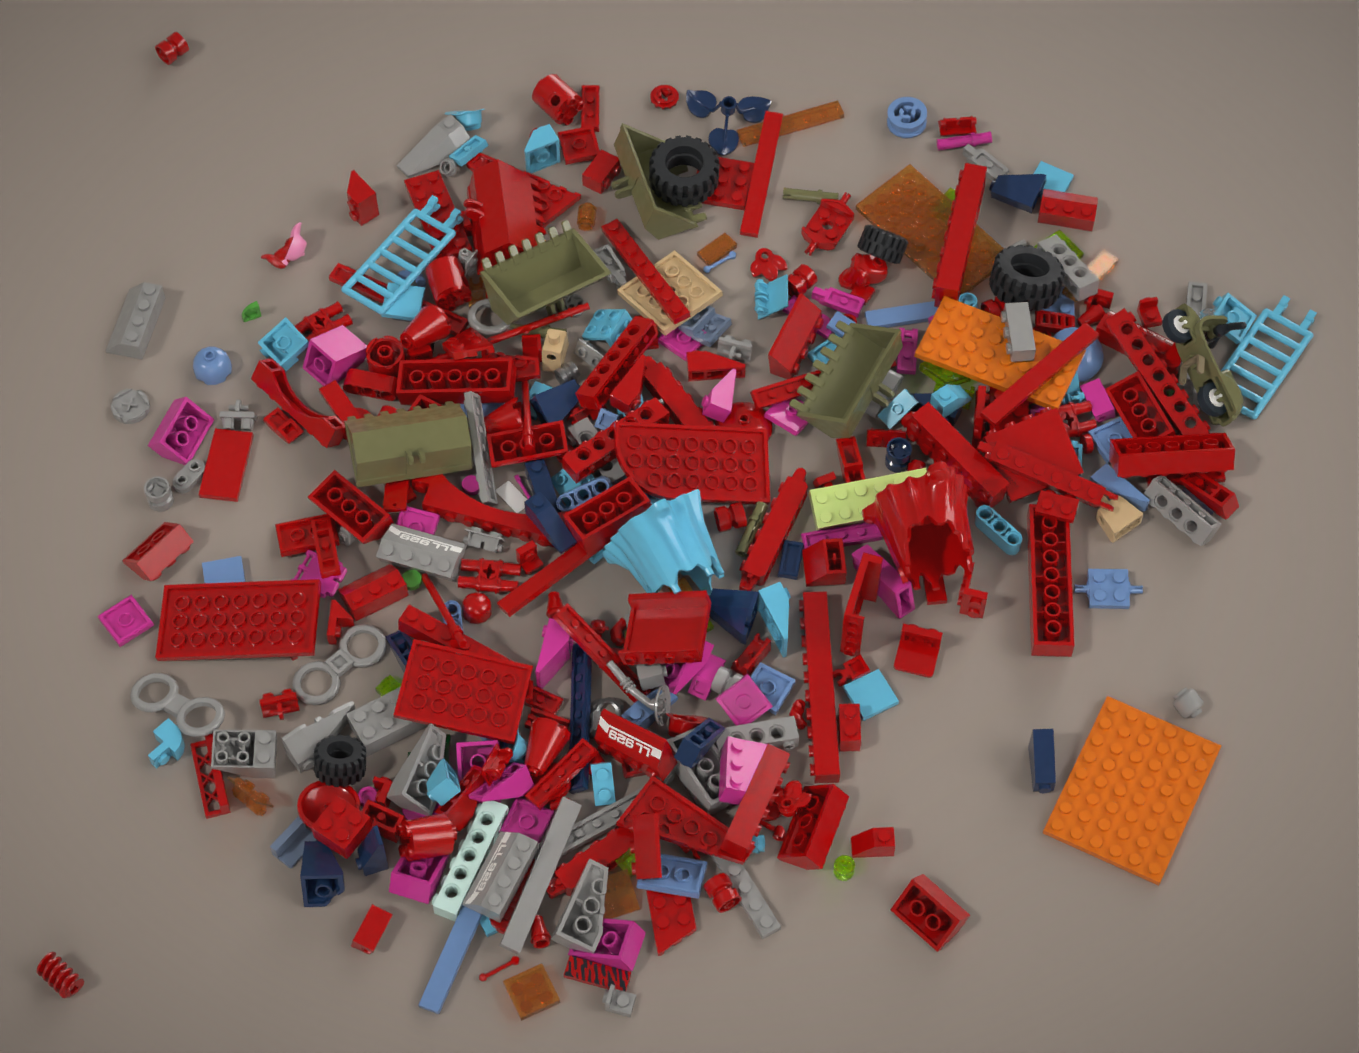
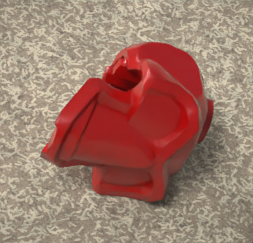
[838,253,888,290]

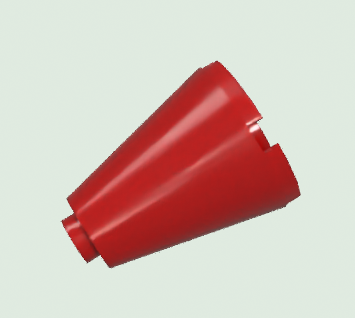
[400,305,451,350]
[484,397,523,434]
[524,717,571,777]

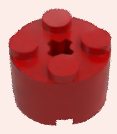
[366,335,405,377]

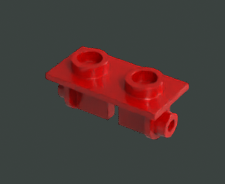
[938,116,977,136]
[567,405,607,425]
[866,428,906,447]
[481,743,513,786]

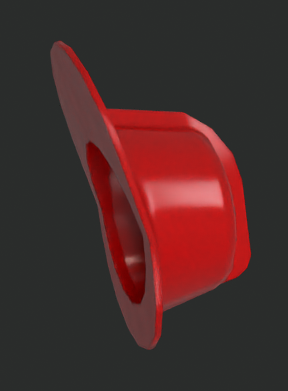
[665,713,707,737]

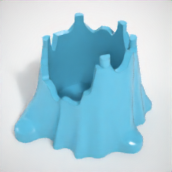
[602,489,725,595]

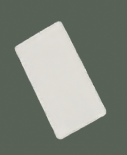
[496,481,527,513]

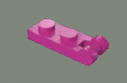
[896,327,918,375]

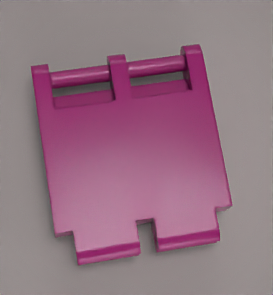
[291,550,347,598]

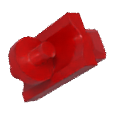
[259,688,300,720]

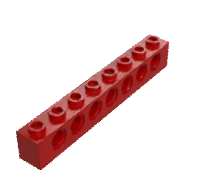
[1105,308,1211,435]

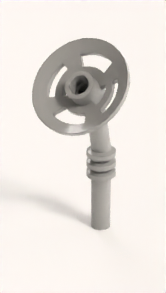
[607,660,671,726]

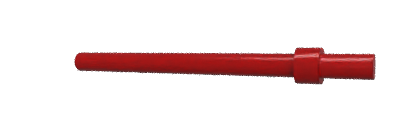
[521,380,534,451]
[421,573,467,647]

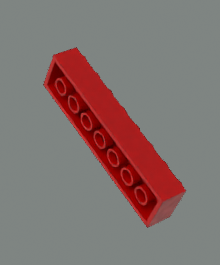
[932,163,987,307]
[1027,504,1075,657]

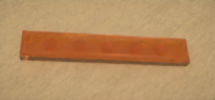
[737,100,844,147]

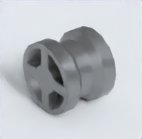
[565,294,584,318]

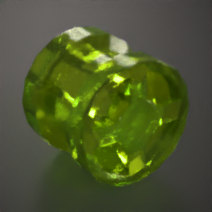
[833,855,855,881]

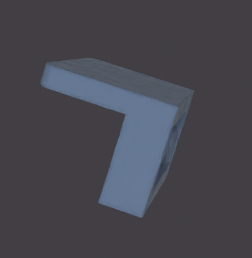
[270,816,318,869]

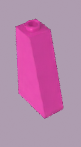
[851,544,915,619]

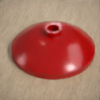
[715,402,772,441]
[297,781,360,828]

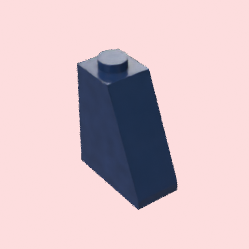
[989,174,1046,214]
[530,379,580,424]
[1028,729,1056,794]

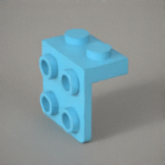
[582,309,632,347]

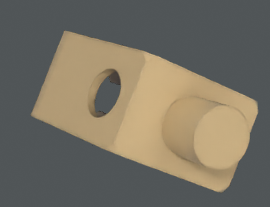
[542,329,569,373]
[1096,496,1143,543]

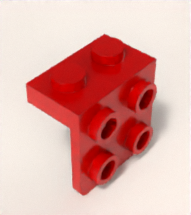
[1035,490,1079,524]
[957,562,988,619]
[894,623,943,678]

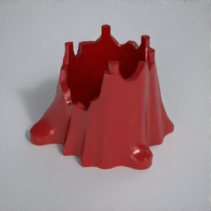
[861,462,974,591]

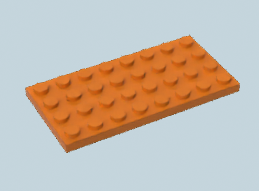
[914,296,1086,409]

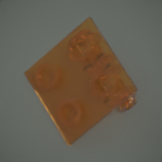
[227,777,274,816]
[603,869,640,919]

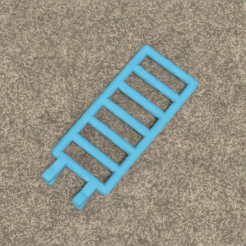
[341,195,463,315]
[1221,295,1317,420]

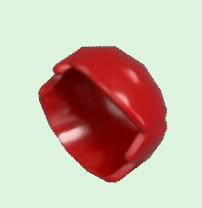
[462,592,492,624]

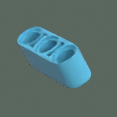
[974,505,1022,555]

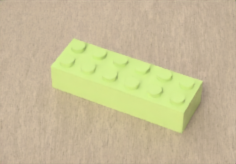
[809,468,927,531]

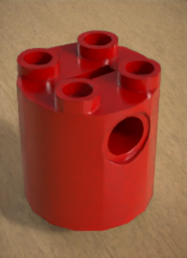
[532,74,585,125]
[425,256,472,312]
[396,813,457,862]

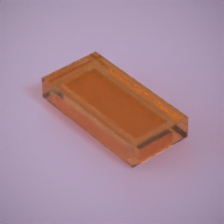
[697,233,737,266]

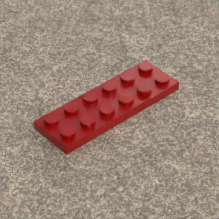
[404,170,473,259]

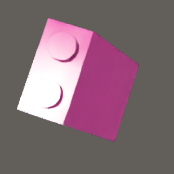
[302,325,367,386]

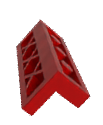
[190,733,231,819]

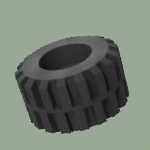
[857,225,909,264]
[314,734,366,787]

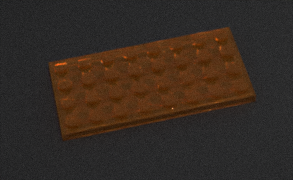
[856,164,1004,295]

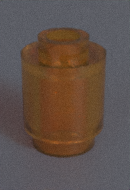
[577,202,597,231]

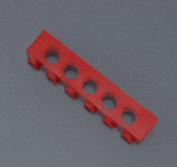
[575,316,659,411]
[562,397,670,484]

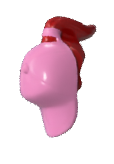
[261,222,307,269]

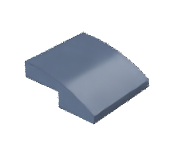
[678,306,732,347]

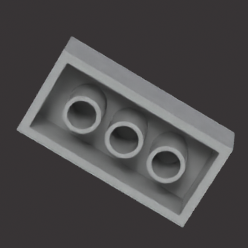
[346,687,428,757]

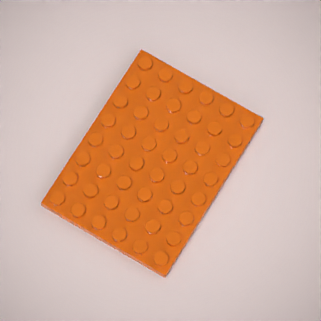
[1043,696,1221,886]

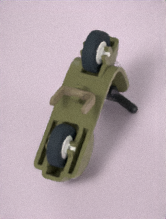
[1162,303,1247,427]

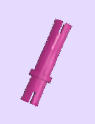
[936,131,992,151]

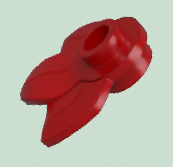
[750,248,787,282]
[773,780,812,817]

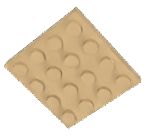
[617,250,723,336]

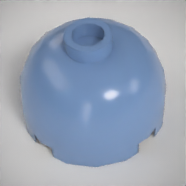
[193,346,232,385]

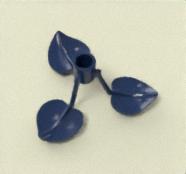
[686,90,771,156]

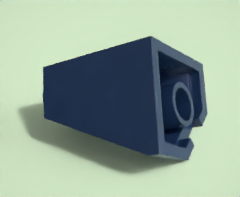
[709,588,759,645]
[300,841,345,907]

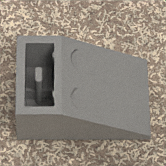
[211,729,277,778]

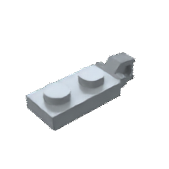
[962,144,1009,181]
[593,244,627,288]

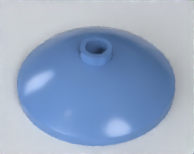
[1053,327,1104,382]

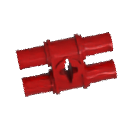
[294,301,353,351]
[1034,401,1097,438]
[458,558,521,594]

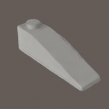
[397,114,471,178]
[282,701,355,773]
[387,723,446,816]
[551,859,608,953]

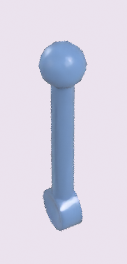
[703,251,736,273]

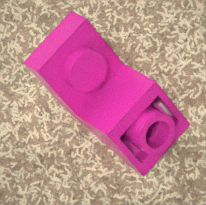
[687,654,726,701]

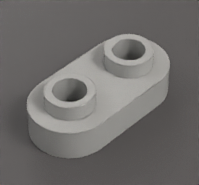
[173,459,205,493]

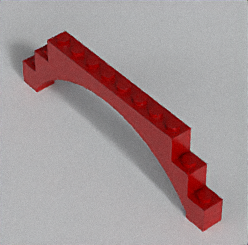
[411,474,573,552]

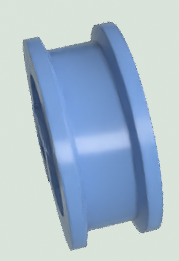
[887,97,927,138]

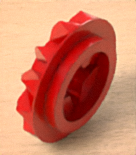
[650,85,679,110]

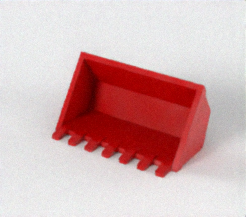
[464,159,546,275]

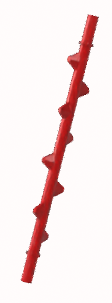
[427,302,590,360]

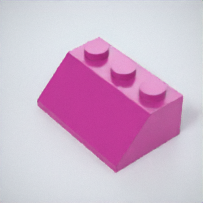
[147,397,215,465]

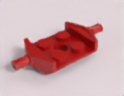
[801,192,854,256]

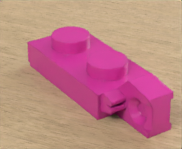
[811,287,865,318]

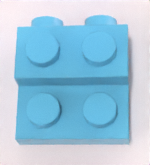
[1205,293,1257,345]
[257,317,309,372]

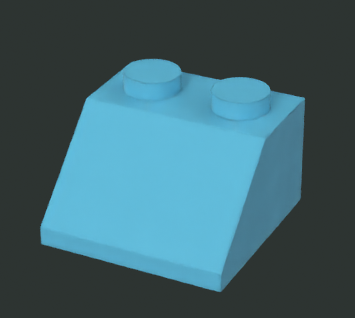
[524,124,561,173]

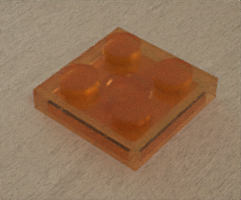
[503,963,560,1021]

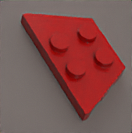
[442,327,495,360]
[972,385,989,452]
[646,890,696,956]

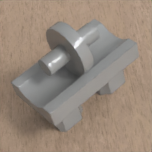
[717,335,753,363]
[219,400,257,431]

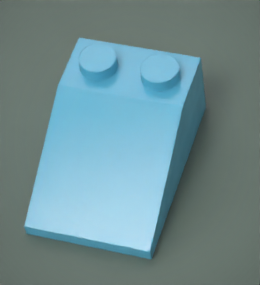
[758,582,791,658]

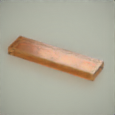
[1062,250,1119,303]

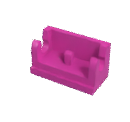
[1080,378,1116,423]

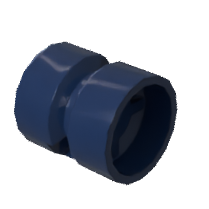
[885,437,912,473]

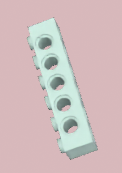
[432,800,509,922]

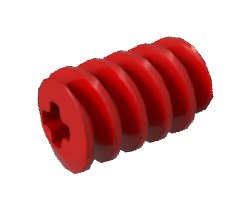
[36,952,84,998]

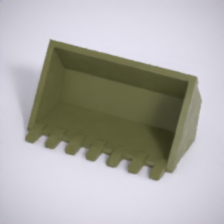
[611,123,707,240]
[480,220,611,325]
[789,320,903,438]
[344,401,473,487]

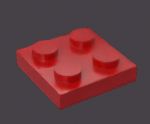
[558,126,600,165]

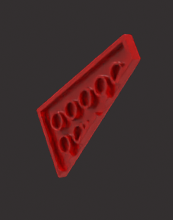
[466,153,581,228]
[616,775,756,865]

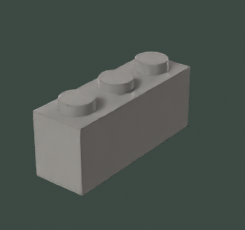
[1001,302,1036,362]

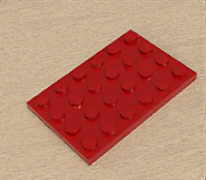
[393,639,533,744]

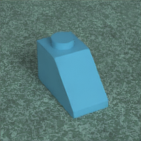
[930,384,972,418]
[426,758,461,806]

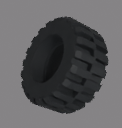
[649,135,719,207]
[989,245,1065,311]

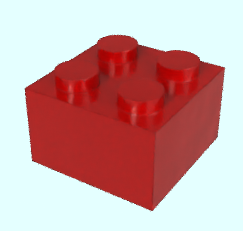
[311,796,373,859]

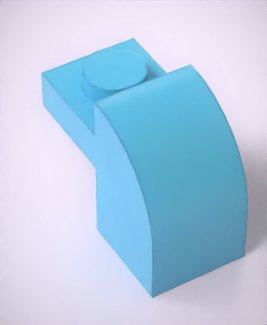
[148,718,185,769]

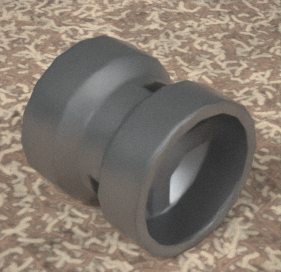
[554,361,580,385]

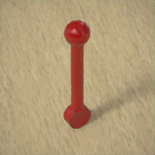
[479,956,519,982]

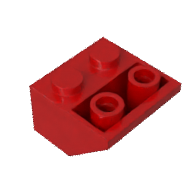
[802,538,847,587]

